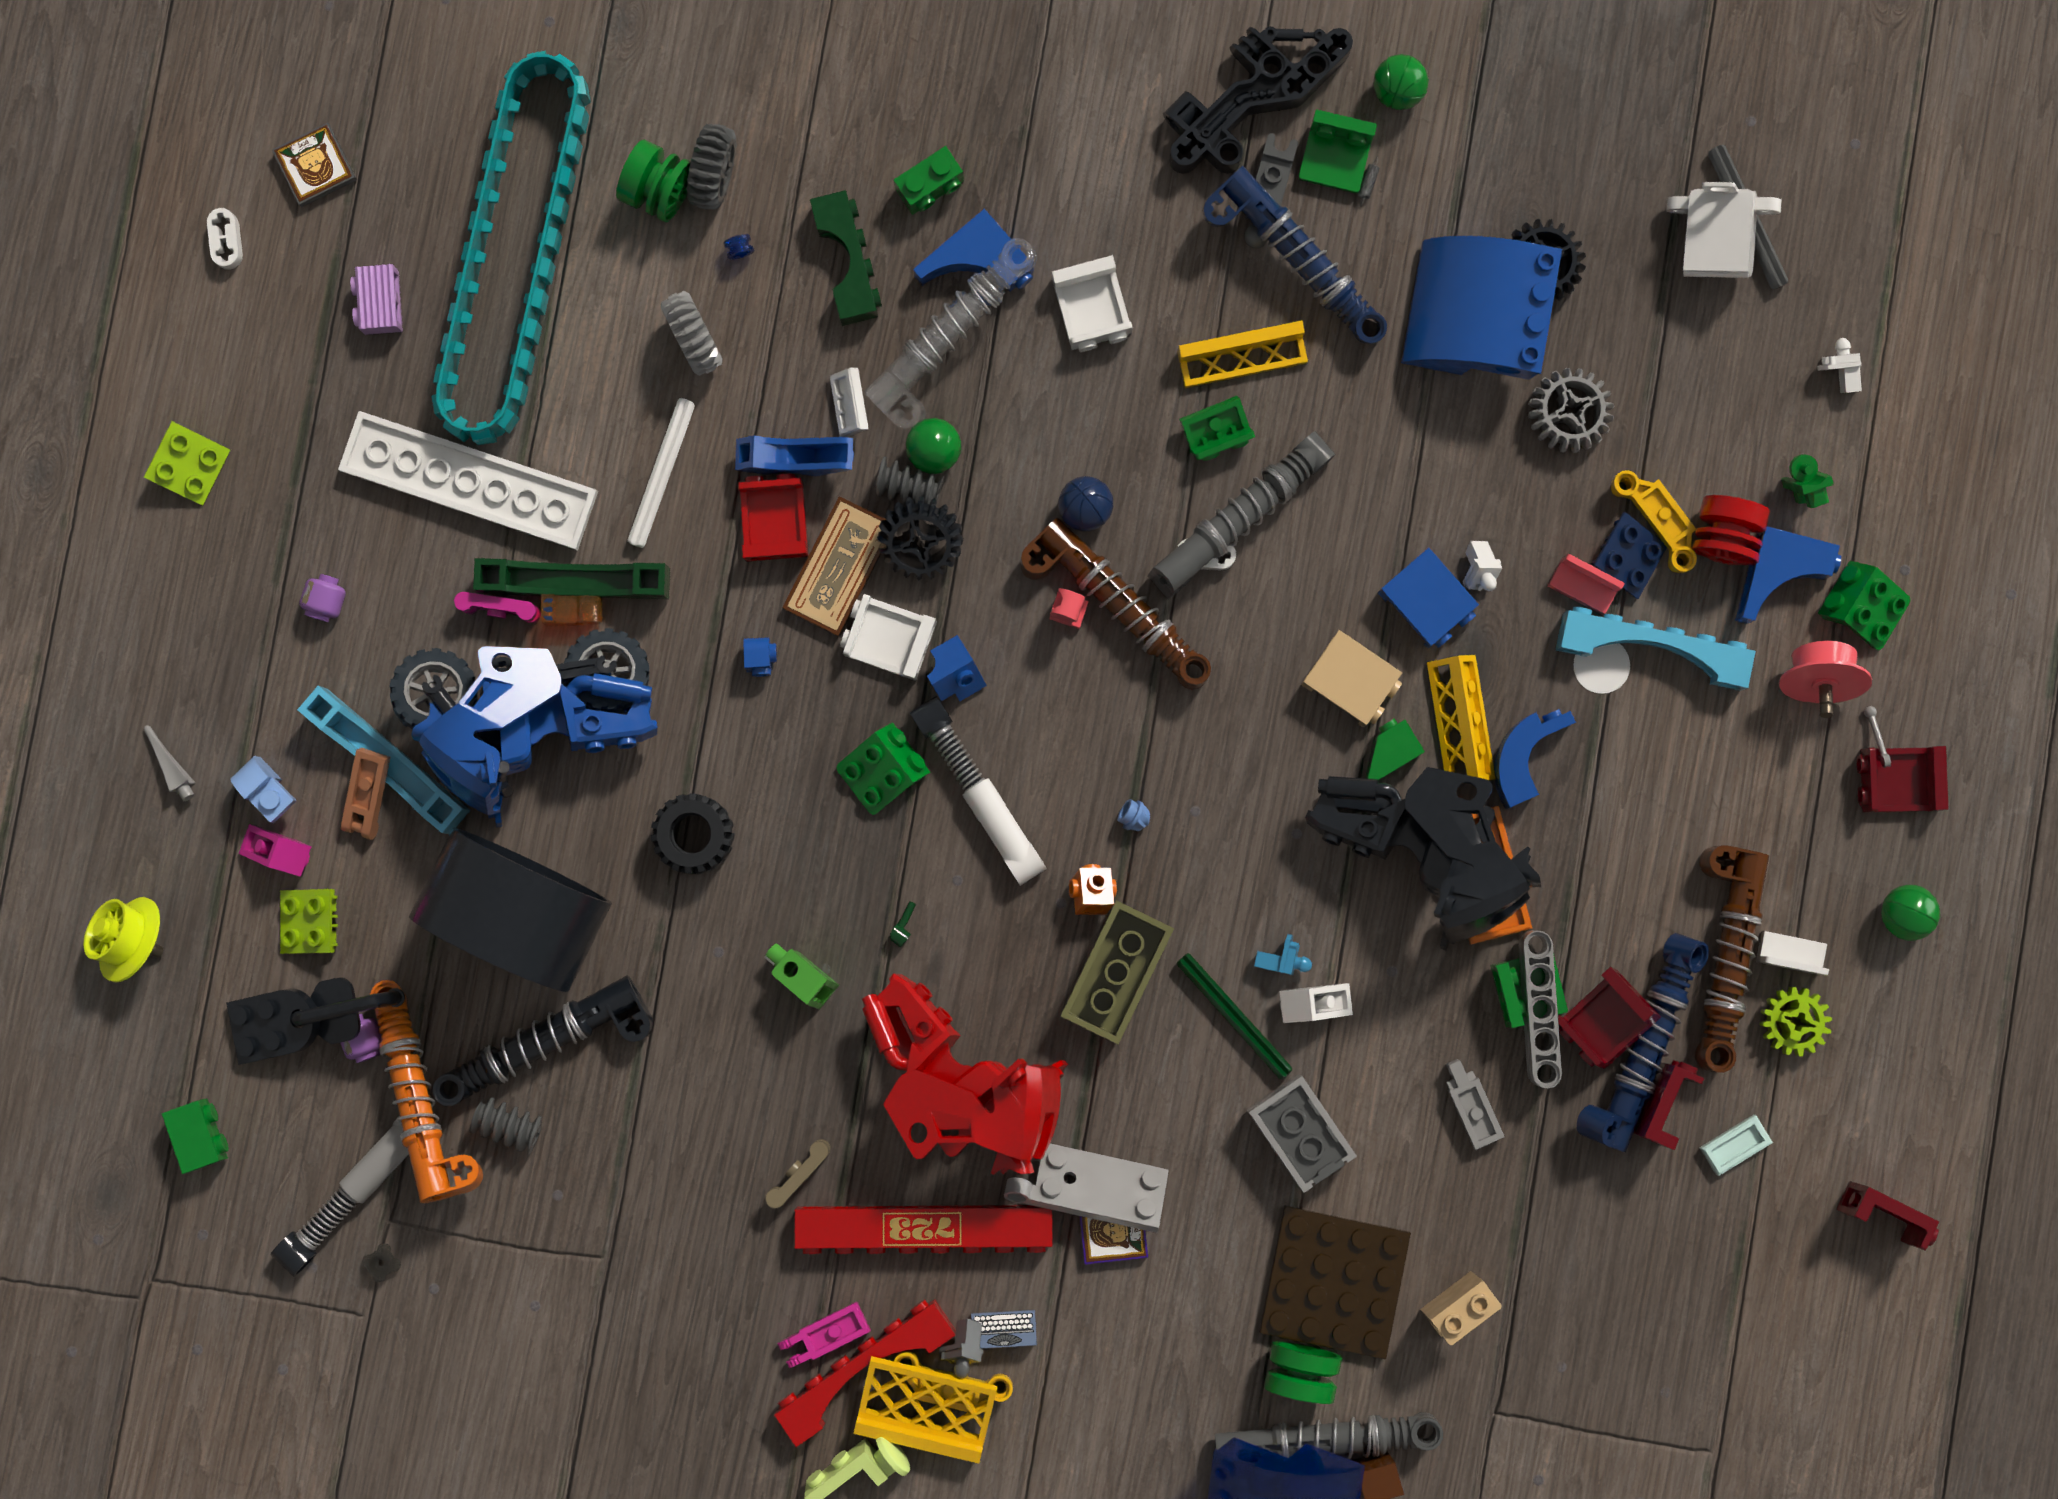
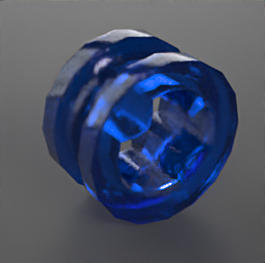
[723,234,755,260]

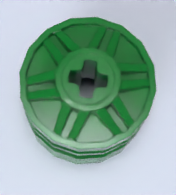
[616,139,691,223]

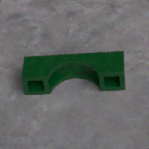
[810,190,882,326]

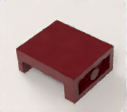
[1856,746,1949,812]
[1558,966,1661,1069]
[1633,1060,1704,1150]
[1836,1181,1939,1251]

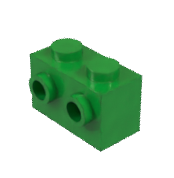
[893,146,964,215]
[161,1098,229,1174]

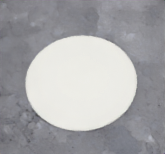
[1574,643,1630,694]

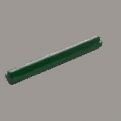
[1177,953,1292,1080]

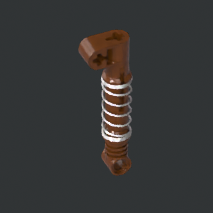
[1020,518,1211,690]
[1695,845,1769,1073]

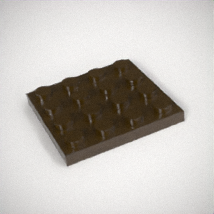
[1259,1205,1411,1359]

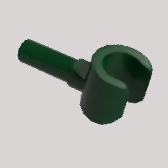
[890,901,916,947]

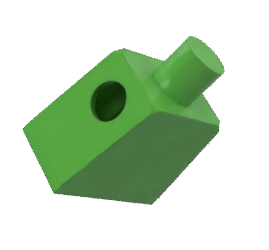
[765,943,839,1010]

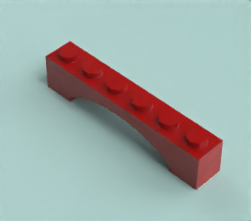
[774,1299,956,1447]

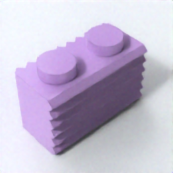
[350,264,403,335]

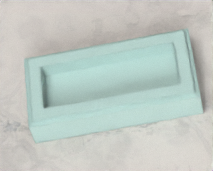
[1699,1115,1773,1176]

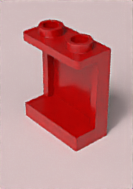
[738,474,809,562]

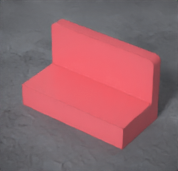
[1548,554,1625,615]

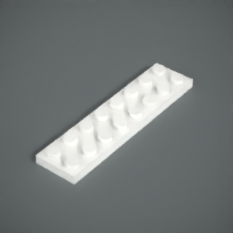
[338,411,598,551]

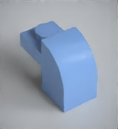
[230,756,297,823]

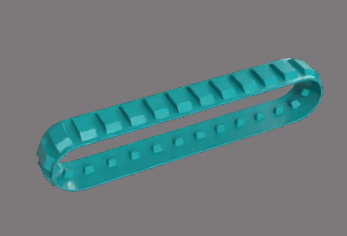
[431,51,591,446]

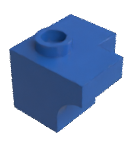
[927,635,987,701]

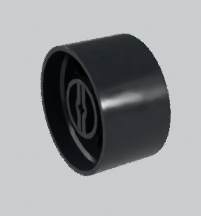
[409,827,612,992]

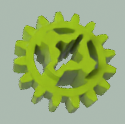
[1759,987,1832,1056]

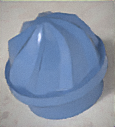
[1117,799,1150,831]

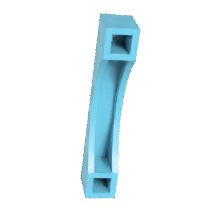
[297,686,470,834]

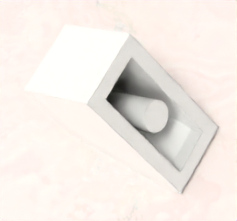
[1279,983,1353,1023]

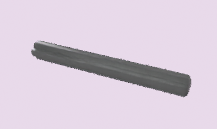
[1708,145,1788,290]

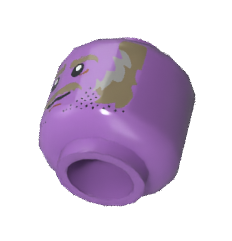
[299,574,346,622]
[341,1014,382,1063]

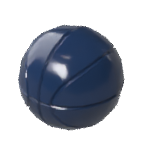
[1058,476,1114,532]

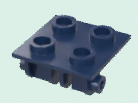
[1591,512,1667,599]

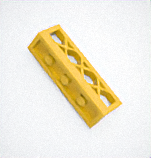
[1177,321,1308,388]
[1427,655,1496,780]

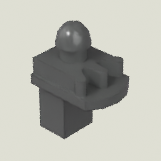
[939,1319,983,1378]

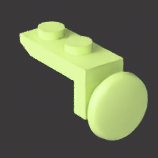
[804,1437,910,1499]

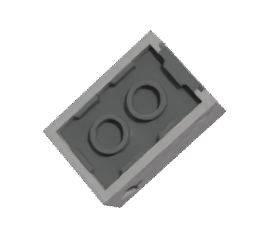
[1247,1074,1357,1193]

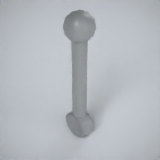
[1864,706,1891,768]

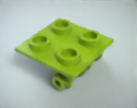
[144,421,230,506]
[280,889,338,954]

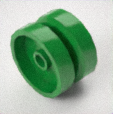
[1264,1341,1342,1404]

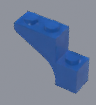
[735,435,854,477]

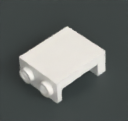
[1052,255,1133,352]
[840,594,937,681]

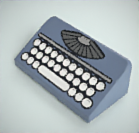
[971,1310,1037,1349]

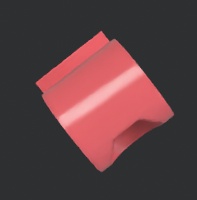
[1050,588,1089,629]

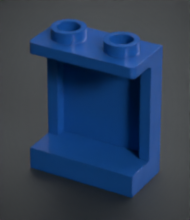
[1377,548,1479,649]

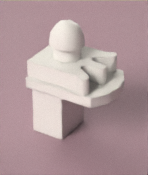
[1817,338,1862,393]
[1463,541,1502,591]

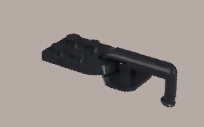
[226,977,405,1065]

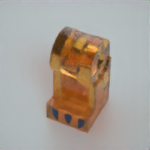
[541,594,602,626]

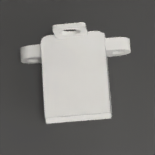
[1666,182,1782,278]

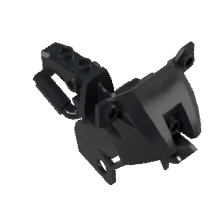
[1305,767,1541,951]

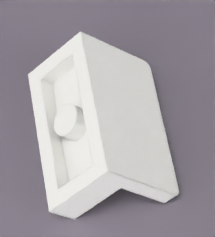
[1756,931,1829,975]

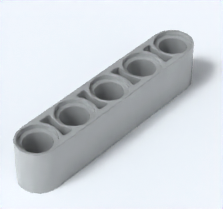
[1519,930,1562,1089]

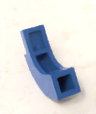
[1494,709,1576,809]

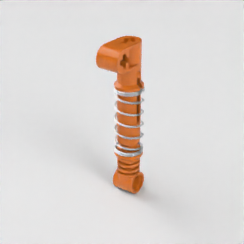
[370,980,483,1203]

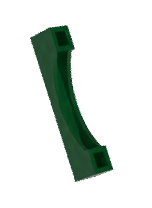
[473,558,670,600]

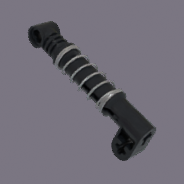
[432,975,653,1106]

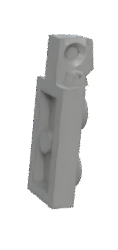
[1446,1059,1505,1150]

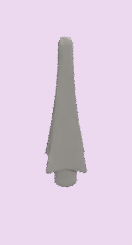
[144,725,196,801]

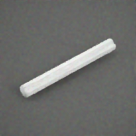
[628,398,695,548]

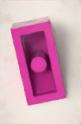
[238,824,311,877]

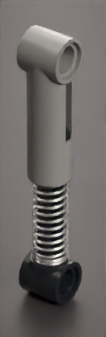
[270,1116,438,1277]

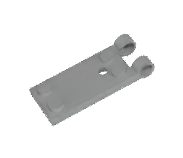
[1004,1143,1169,1233]

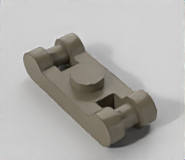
[765,1139,831,1208]

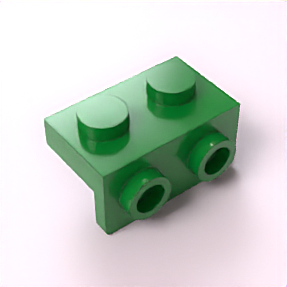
[1179,396,1255,461]

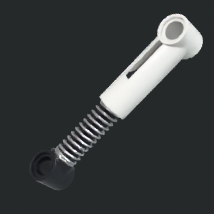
[909,696,1047,886]

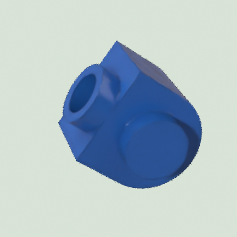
[743,637,777,677]

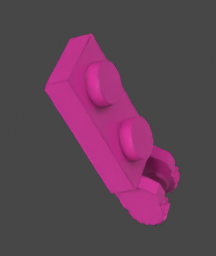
[777,1301,871,1368]

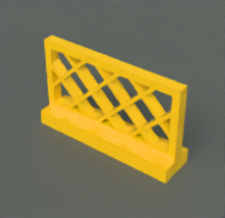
[853,1356,997,1464]

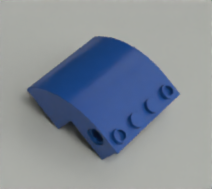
[1401,236,1562,380]

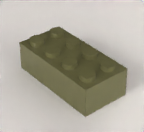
[1060,900,1174,1044]

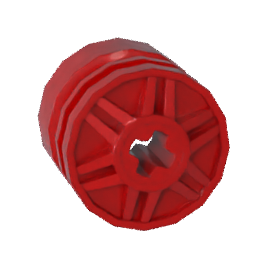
[1691,495,1770,565]

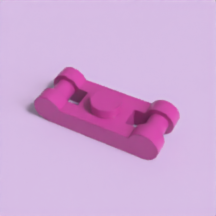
[454,592,541,624]

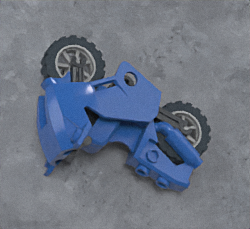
[389,628,657,828]

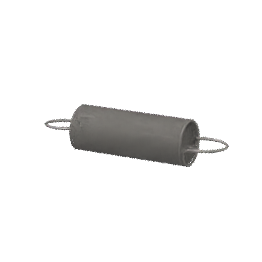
[1358,157,1380,206]

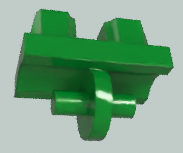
[1781,454,1834,508]

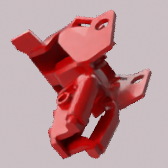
[862,973,1068,1175]

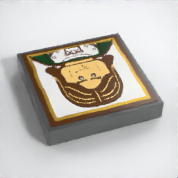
[272,122,357,207]

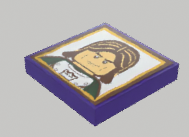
[1080,1216,1148,1264]

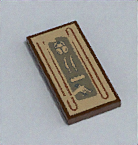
[782,496,886,637]

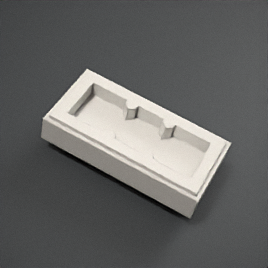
[830,368,868,437]

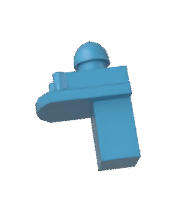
[1254,934,1312,975]

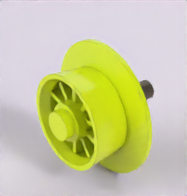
[83,897,164,982]

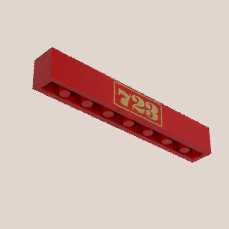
[795,1205,1052,1254]

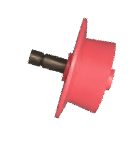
[1779,641,1872,718]

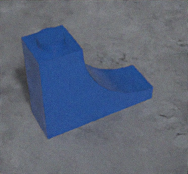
[913,209,1034,292]
[1735,526,1841,624]

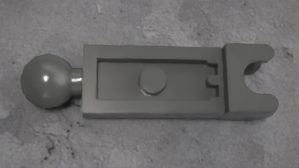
[1244,133,1298,248]

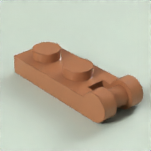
[341,748,391,840]

